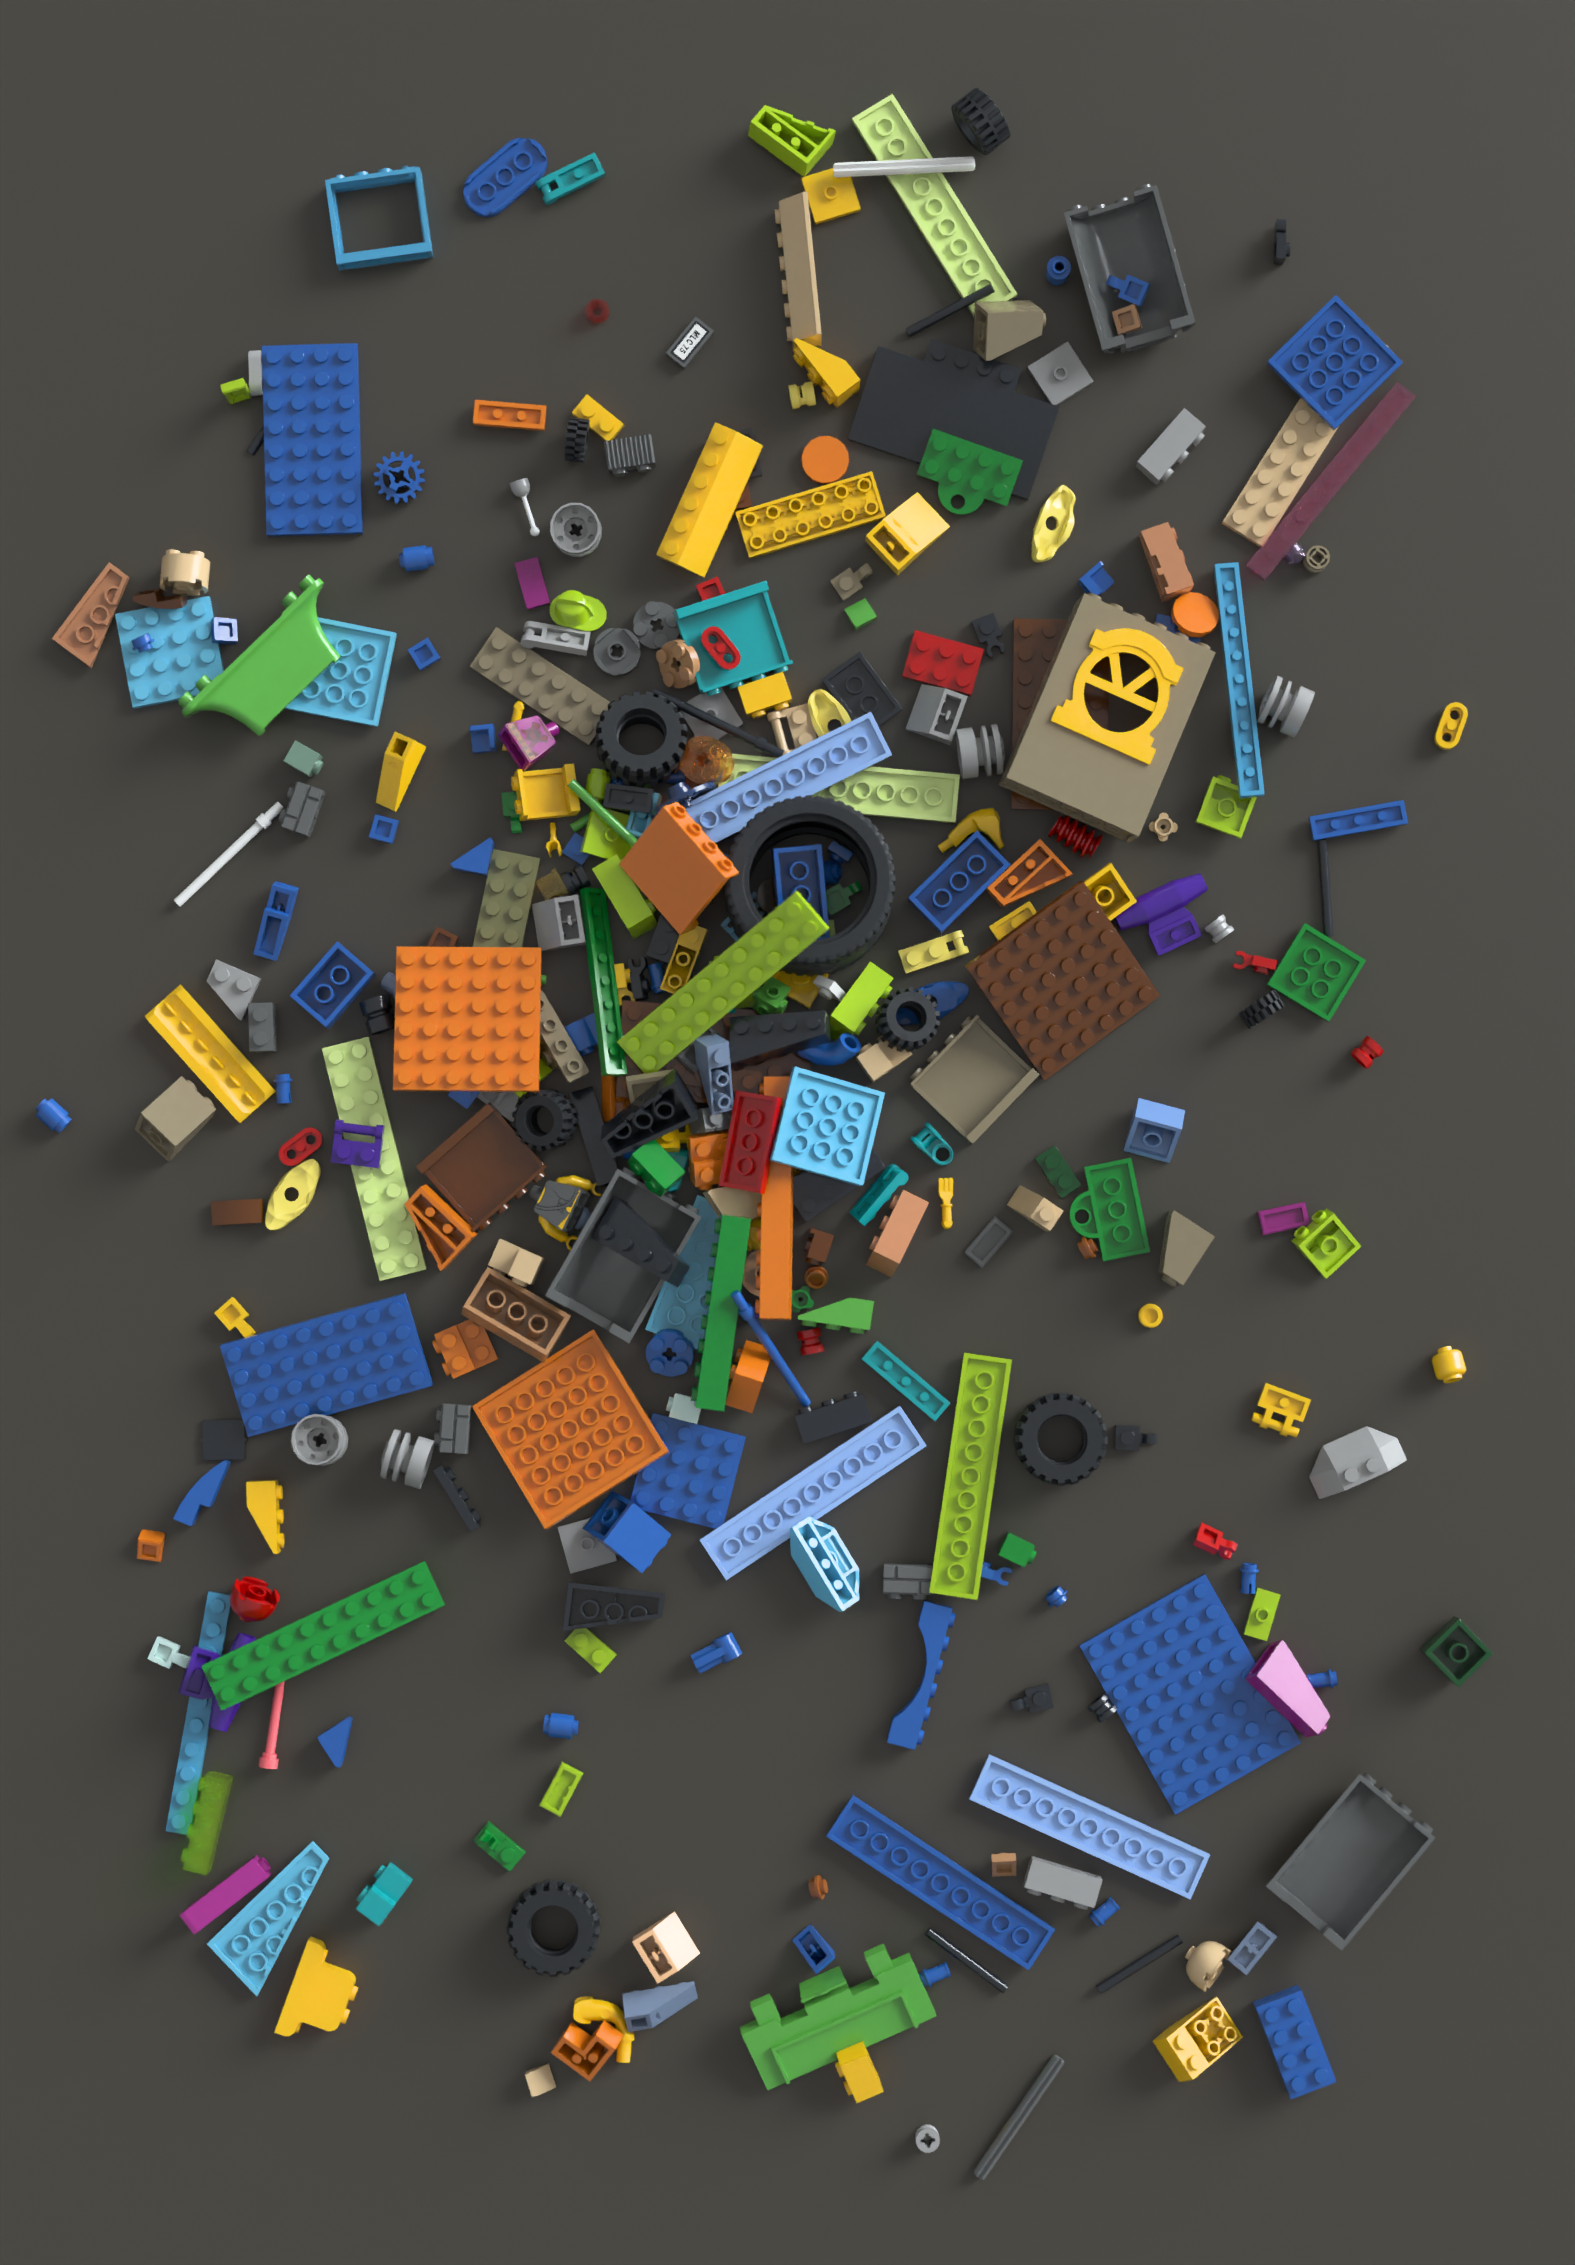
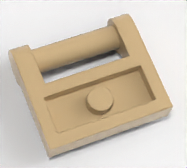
[767,703,817,756]

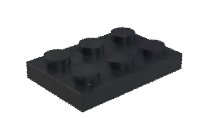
[821,651,902,727]

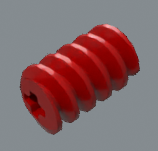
[1048,814,1103,859]

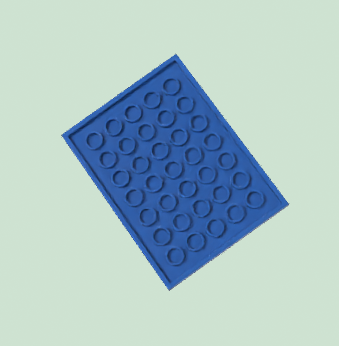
[1079,1574,1301,1815]

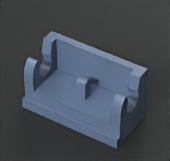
[1227,1922,1278,1975]

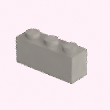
[1135,408,1206,485]
[1023,1856,1102,1910]

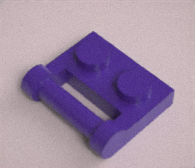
[331,1119,385,1168]

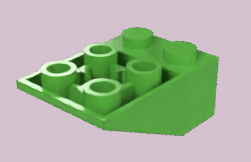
[798,1298,874,1334]

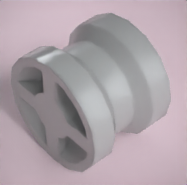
[1204,915,1234,944]
[915,2124,940,2153]

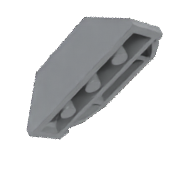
[1309,1426,1407,1499]

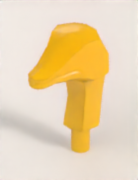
[938,808,1004,853]

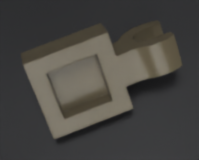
[830,563,873,602]

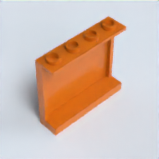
[619,802,739,935]

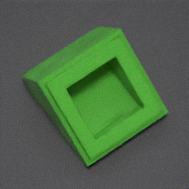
[844,598,877,631]

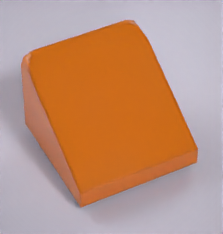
[137,1529,165,1562]

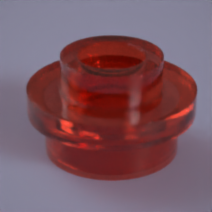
[585,299,609,323]

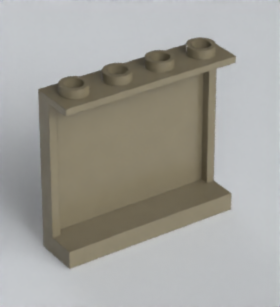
[910,1015,1039,1145]

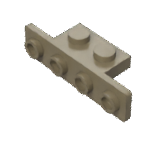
[540,991,589,1083]

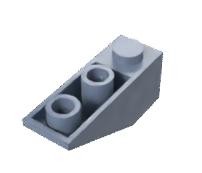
[694,1034,734,1115]
[622,1981,698,2032]

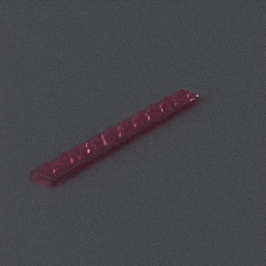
[1246,382,1416,581]

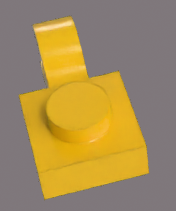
[614,963,636,1006]
[214,1297,256,1337]

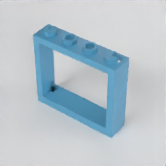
[325,165,433,271]

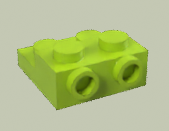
[1196,775,1257,839]
[1291,1208,1362,1279]

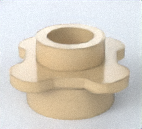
[1149,813,1178,841]

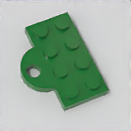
[917,429,1023,515]
[1069,1158,1150,1261]

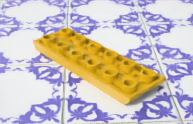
[735,471,886,558]
[145,984,276,1123]

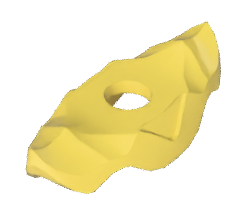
[1032,485,1076,563]
[808,689,852,737]
[265,1159,321,1230]

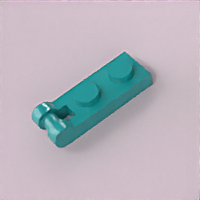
[535,152,605,205]
[849,1164,909,1226]

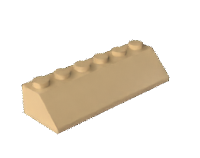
[775,192,822,346]

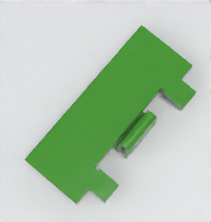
[740,1943,937,2090]

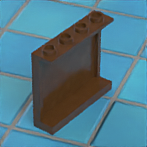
[416,1102,547,1232]

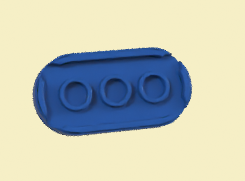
[463,138,547,217]

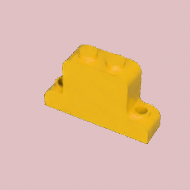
[274,1936,359,2036]

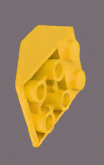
[793,338,860,408]
[865,492,950,576]
[1153,1997,1243,2082]

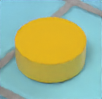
[1138,1304,1163,1328]

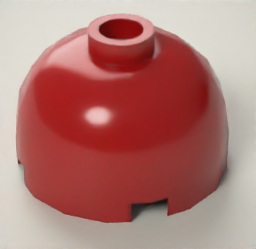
[229,1576,280,1622]

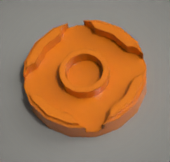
[802,436,849,484]
[1171,592,1219,638]

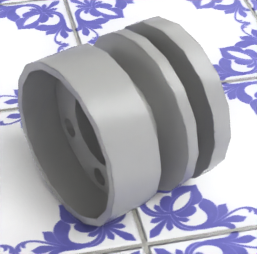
[550,503,602,557]
[1257,676,1315,738]
[956,724,1005,779]
[291,1414,348,1466]
[380,1429,435,1489]

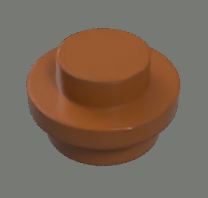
[1077,1236,1098,1259]
[804,1265,829,1289]
[809,1875,828,1900]

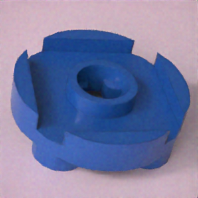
[646,1329,695,1377]

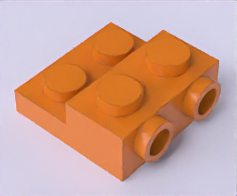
[688,1129,729,1190]
[432,1319,499,1379]

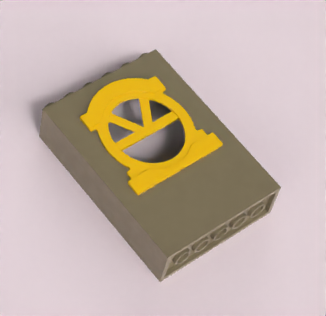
[998,593,1216,843]

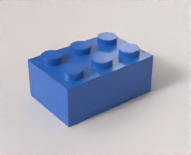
[290,941,376,1029]

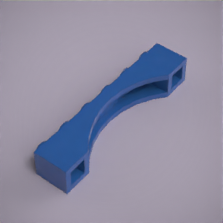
[886,1599,956,1750]

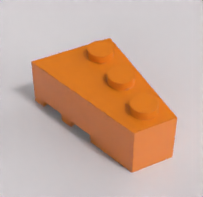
[986,839,1073,908]
[405,1184,478,1271]

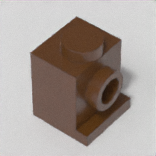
[804,1228,834,1266]

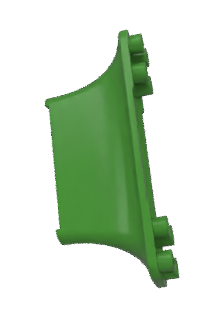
[178,575,340,736]

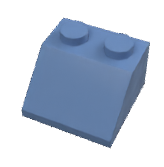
[1123,1098,1185,1163]

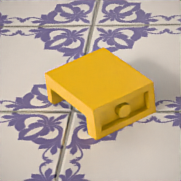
[511,764,580,821]

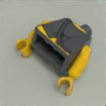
[529,1175,605,1250]

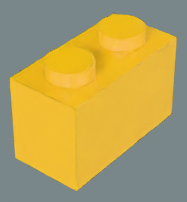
[738,672,792,719]
[835,2041,884,2103]

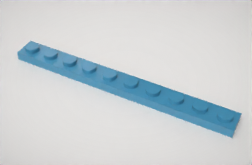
[1213,562,1265,799]
[166,1591,231,1835]

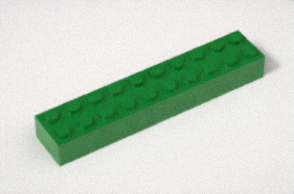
[202,1561,445,1710]

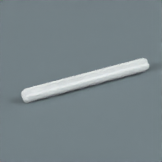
[833,157,975,177]

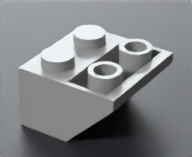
[905,684,968,745]
[532,895,586,952]

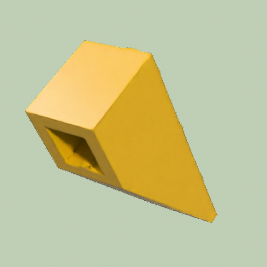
[376,732,426,812]
[660,926,708,994]
[246,1480,284,1554]

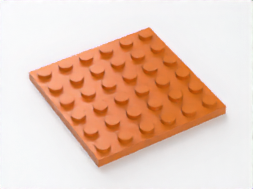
[393,946,542,1092]
[472,1329,669,1530]

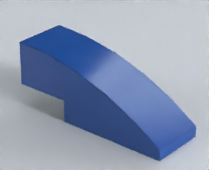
[253,881,299,961]
[173,1460,231,1526]

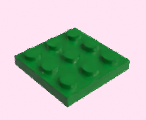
[1267,923,1366,1022]

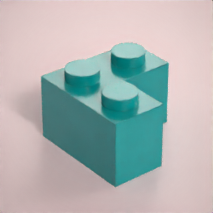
[356,1862,413,1926]

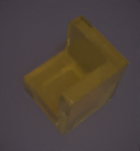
[535,868,568,901]

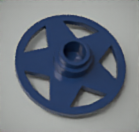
[649,782,716,819]

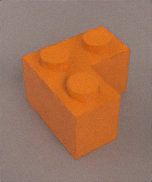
[725,1340,771,1413]
[551,2020,624,2081]

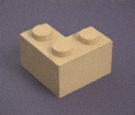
[856,1035,912,1083]
[488,1239,545,1287]

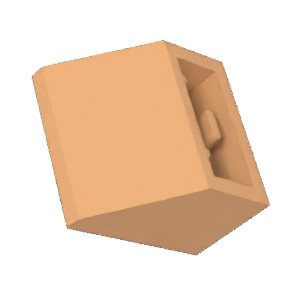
[632,1911,700,1983]

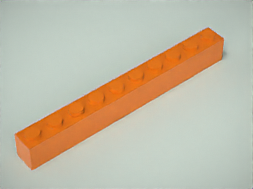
[755,1077,794,1320]

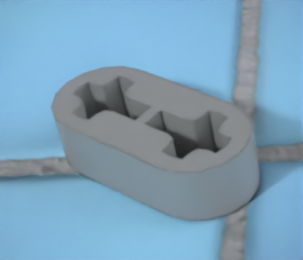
[248,350,263,396]

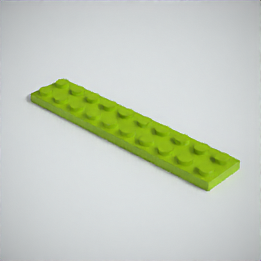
[617,891,829,1074]
[929,1353,1012,1600]

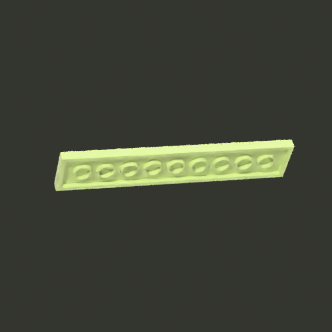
[852,94,1018,316]
[718,753,960,823]
[322,1037,427,1281]

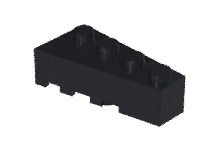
[730,1010,830,1071]

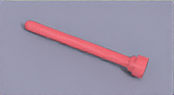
[258,1681,285,1769]

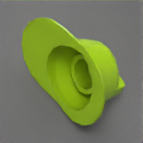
[550,590,606,631]

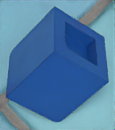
[1078,561,1114,596]
[469,724,497,754]

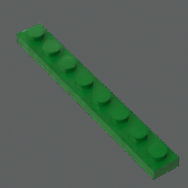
[580,888,627,1077]

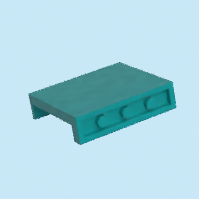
[673,581,793,696]

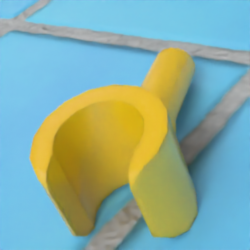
[546,822,562,857]

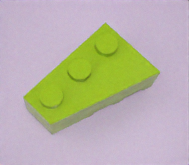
[748,105,836,177]

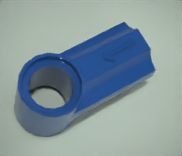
[691,1632,742,1673]

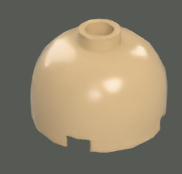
[1185,1941,1231,1992]

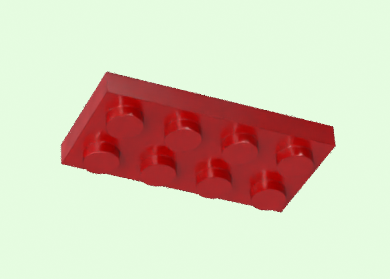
[719,1090,782,1194]

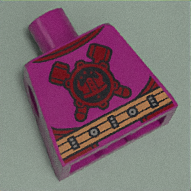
[498,715,559,772]

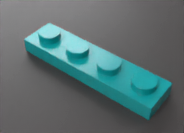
[862,1341,950,1421]

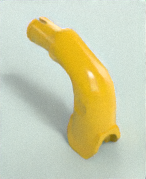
[573,1996,634,2063]

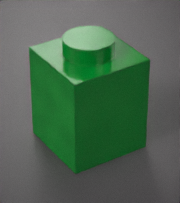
[997,1532,1037,1568]

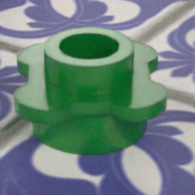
[791,1286,814,1313]

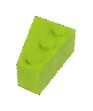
[592,854,657,940]
[829,962,894,1041]

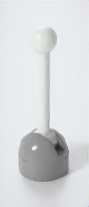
[510,478,540,536]

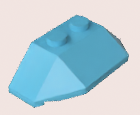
[790,1516,859,1612]

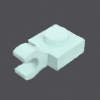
[147,1636,189,1669]

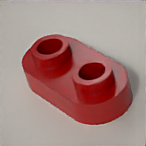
[701,626,741,670]
[279,1127,323,1166]

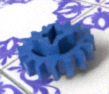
[373,451,425,504]

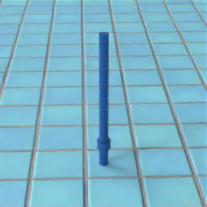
[731,1290,811,1407]

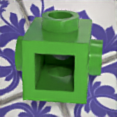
[752,976,791,1015]

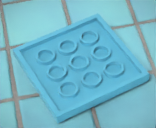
[115,596,224,709]
[285,617,397,727]
[770,1067,885,1186]

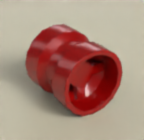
[1350,1036,1384,1069]
[797,1328,824,1356]

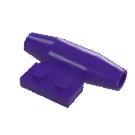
[1114,873,1208,956]
[178,1633,257,1732]

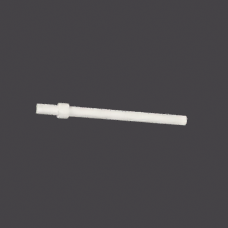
[174,801,284,907]

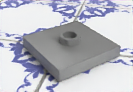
[1027,341,1093,406]
[679,687,744,749]
[558,1518,617,1574]

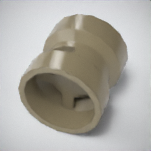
[1303,545,1330,574]

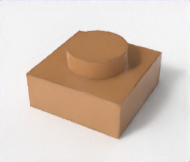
[1112,304,1143,335]
[991,1853,1016,1877]

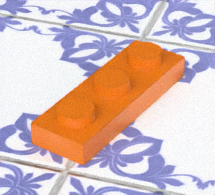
[473,400,547,431]

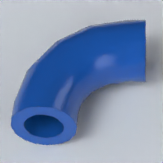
[796,1033,861,1066]

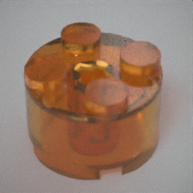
[680,736,734,785]

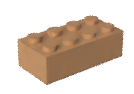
[461,1267,571,1363]

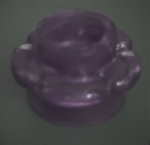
[1284,543,1306,565]

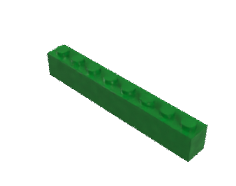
[691,1214,751,1411]

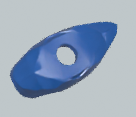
[896,981,969,1026]

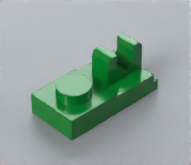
[473,1821,526,1872]

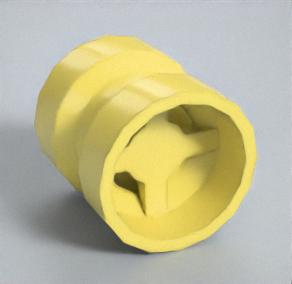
[788,381,816,409]

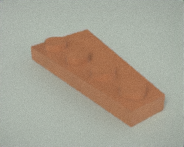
[52,562,130,668]

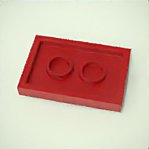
[902,630,984,696]

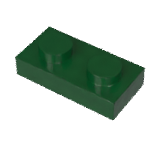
[1035,1145,1081,1198]

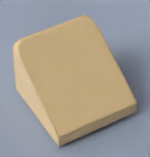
[525,2064,556,2097]

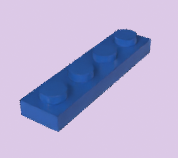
[1308,800,1408,841]

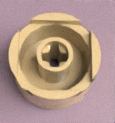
[160,549,210,596]

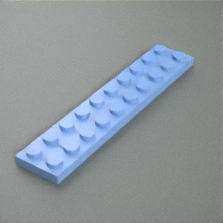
[686,712,892,843]
[700,1405,927,1580]
[969,1754,1210,1900]

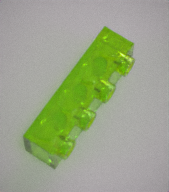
[181,1771,233,1875]

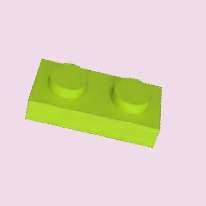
[565,1628,617,1673]

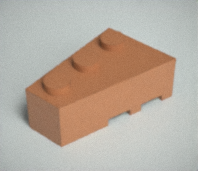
[1139,522,1194,603]
[866,1190,929,1278]

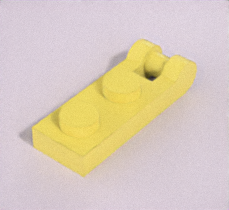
[898,930,969,974]

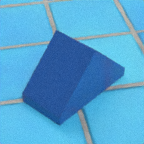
[450,837,495,877]
[317,1716,353,1768]
[792,1924,835,1974]

